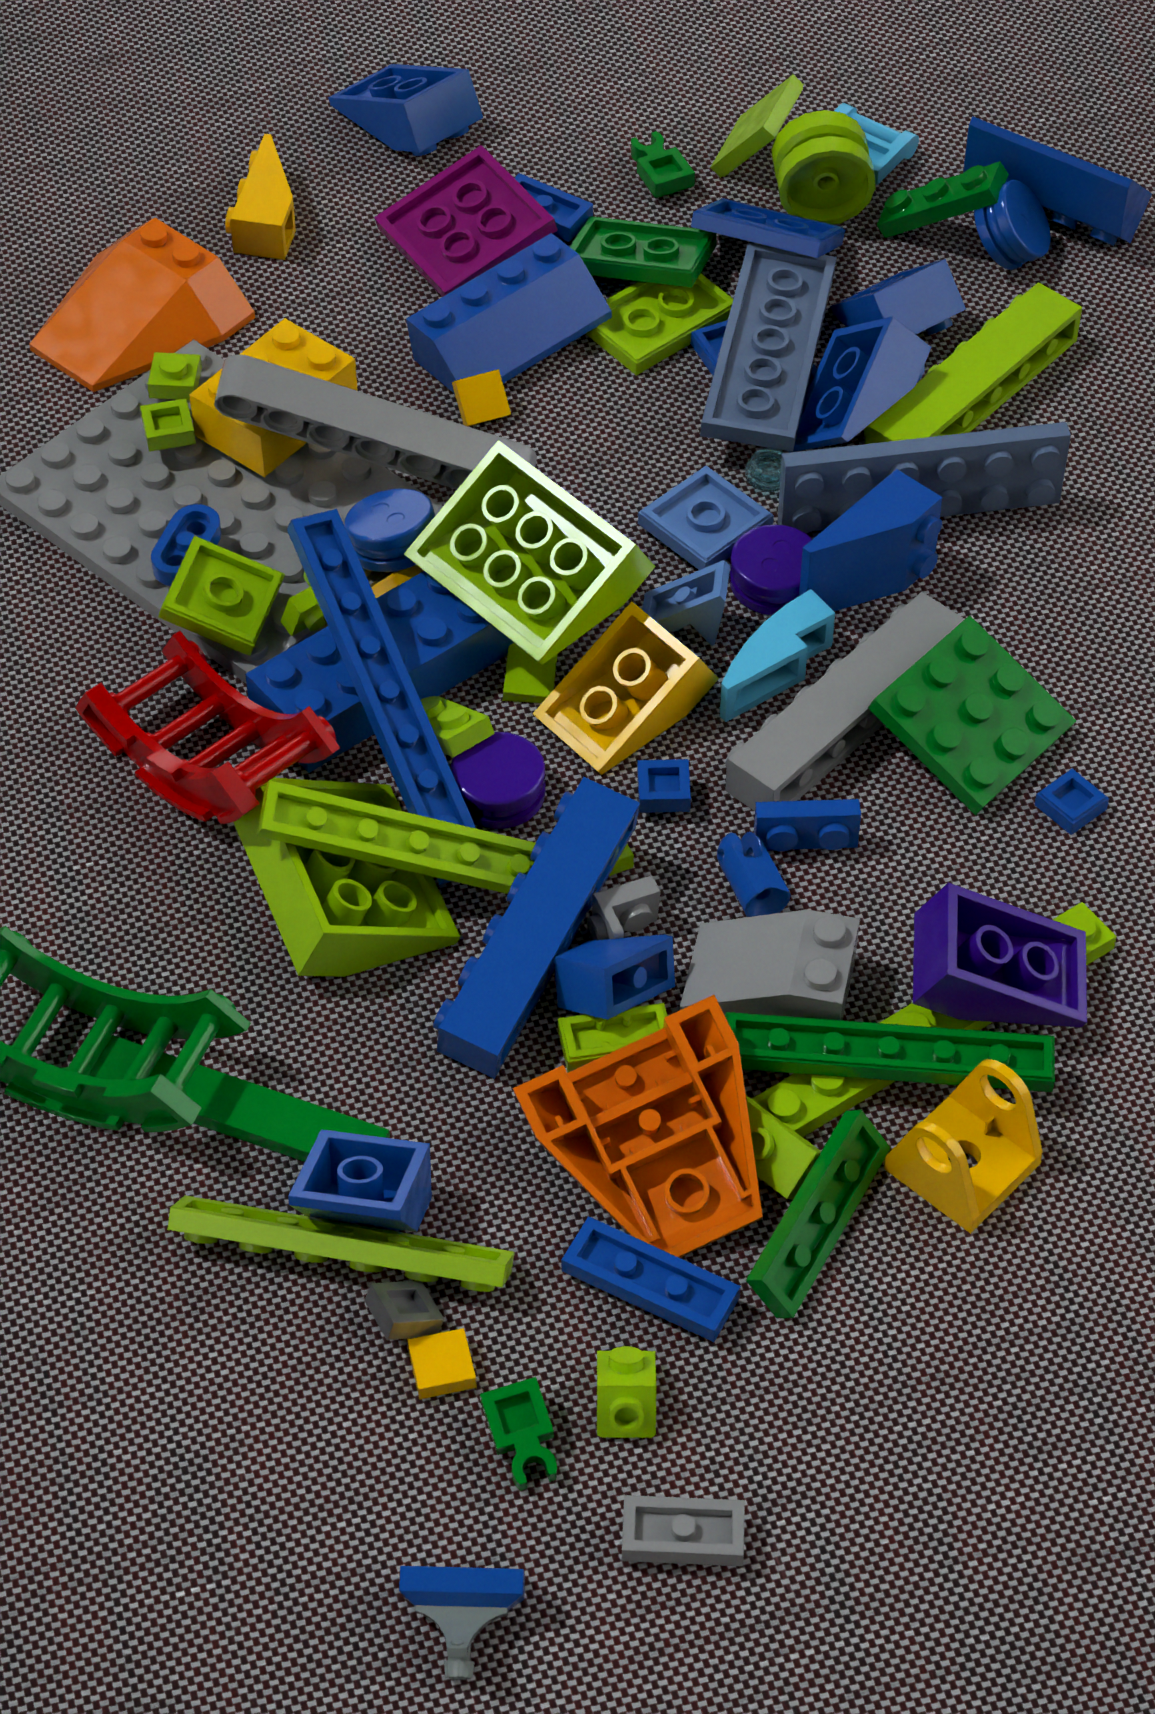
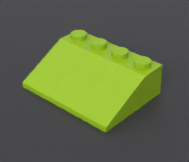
[404,440,656,665]
[233,778,460,977]

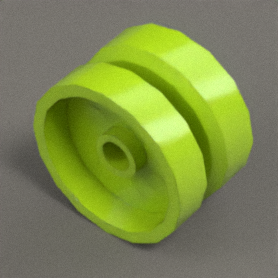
[771,110,876,225]

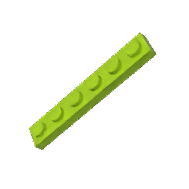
[257,780,535,894]
[167,1195,514,1292]

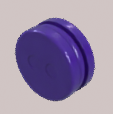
[730,525,812,615]
[450,732,546,829]

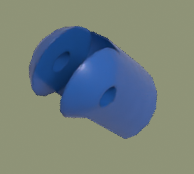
[717,831,791,917]

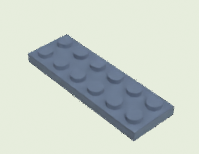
[700,243,837,452]
[777,422,1071,533]

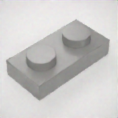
[622,1495,745,1566]

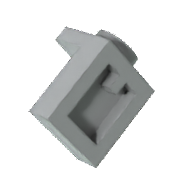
[587,875,661,940]

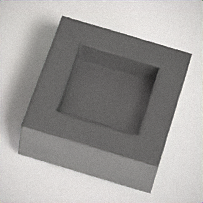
[364,1281,444,1340]

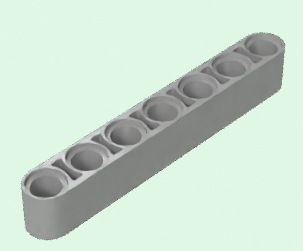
[214,355,537,489]

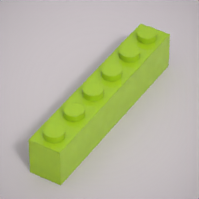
[864,282,1082,444]

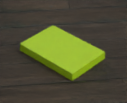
[586,273,733,376]

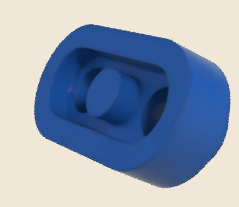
[151,504,222,586]

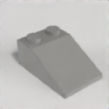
[680,909,860,1020]

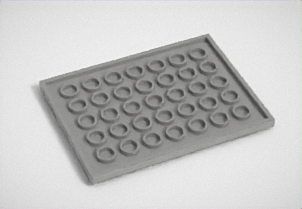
[0,339,443,683]

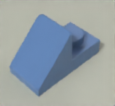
[642,560,730,646]

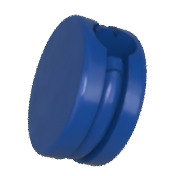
[974,180,1051,270]
[344,488,435,572]

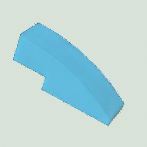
[720,589,835,722]

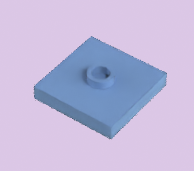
[638,466,774,570]

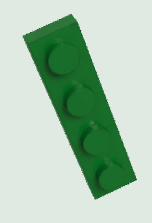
[746,1110,891,1318]

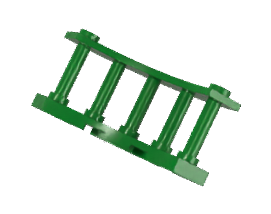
[0,926,251,1132]

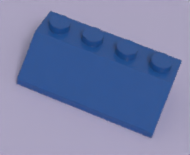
[963,116,1152,246]
[406,233,612,394]

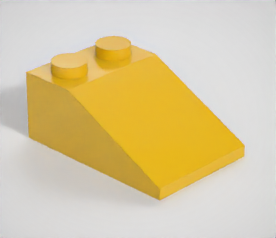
[533,601,719,775]

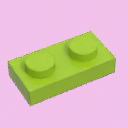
[420,696,495,757]

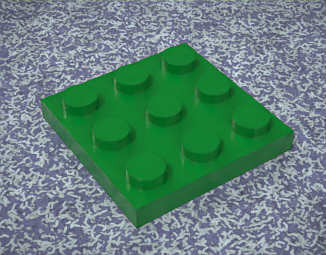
[868,615,1076,816]

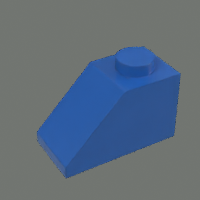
[554,934,675,1020]

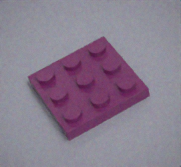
[374,145,558,297]

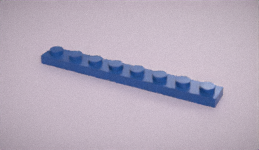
[287,509,476,885]

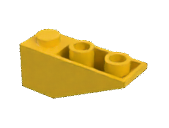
[225,134,296,260]

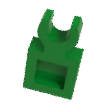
[631,131,695,198]
[480,1377,557,1491]

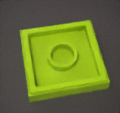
[710,74,804,178]
[158,535,285,656]

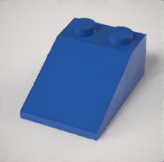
[328,64,483,156]
[788,316,932,453]
[799,469,943,611]

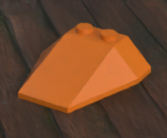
[29,218,255,392]
[513,995,763,1258]

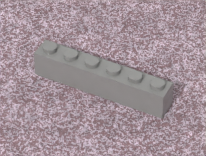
[725,592,965,811]

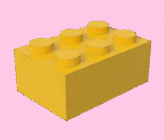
[189,318,358,478]

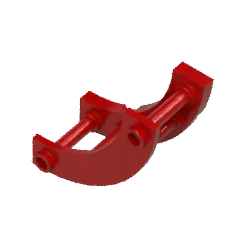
[75,631,340,824]

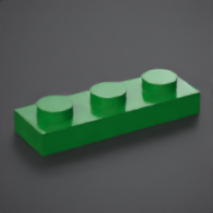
[877,161,1009,238]

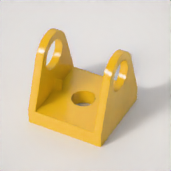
[884,1059,1043,1234]

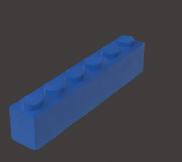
[433,777,640,1079]

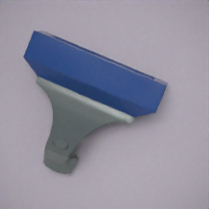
[399,1566,525,1680]

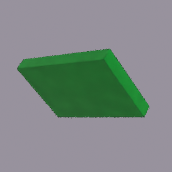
[570,216,717,288]

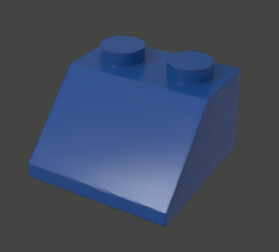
[830,259,966,335]
[288,1129,432,1232]

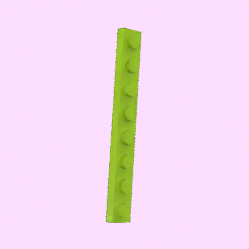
[752,902,1117,1137]

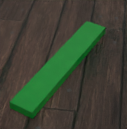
[725,1012,1055,1092]
[89,1035,390,1162]

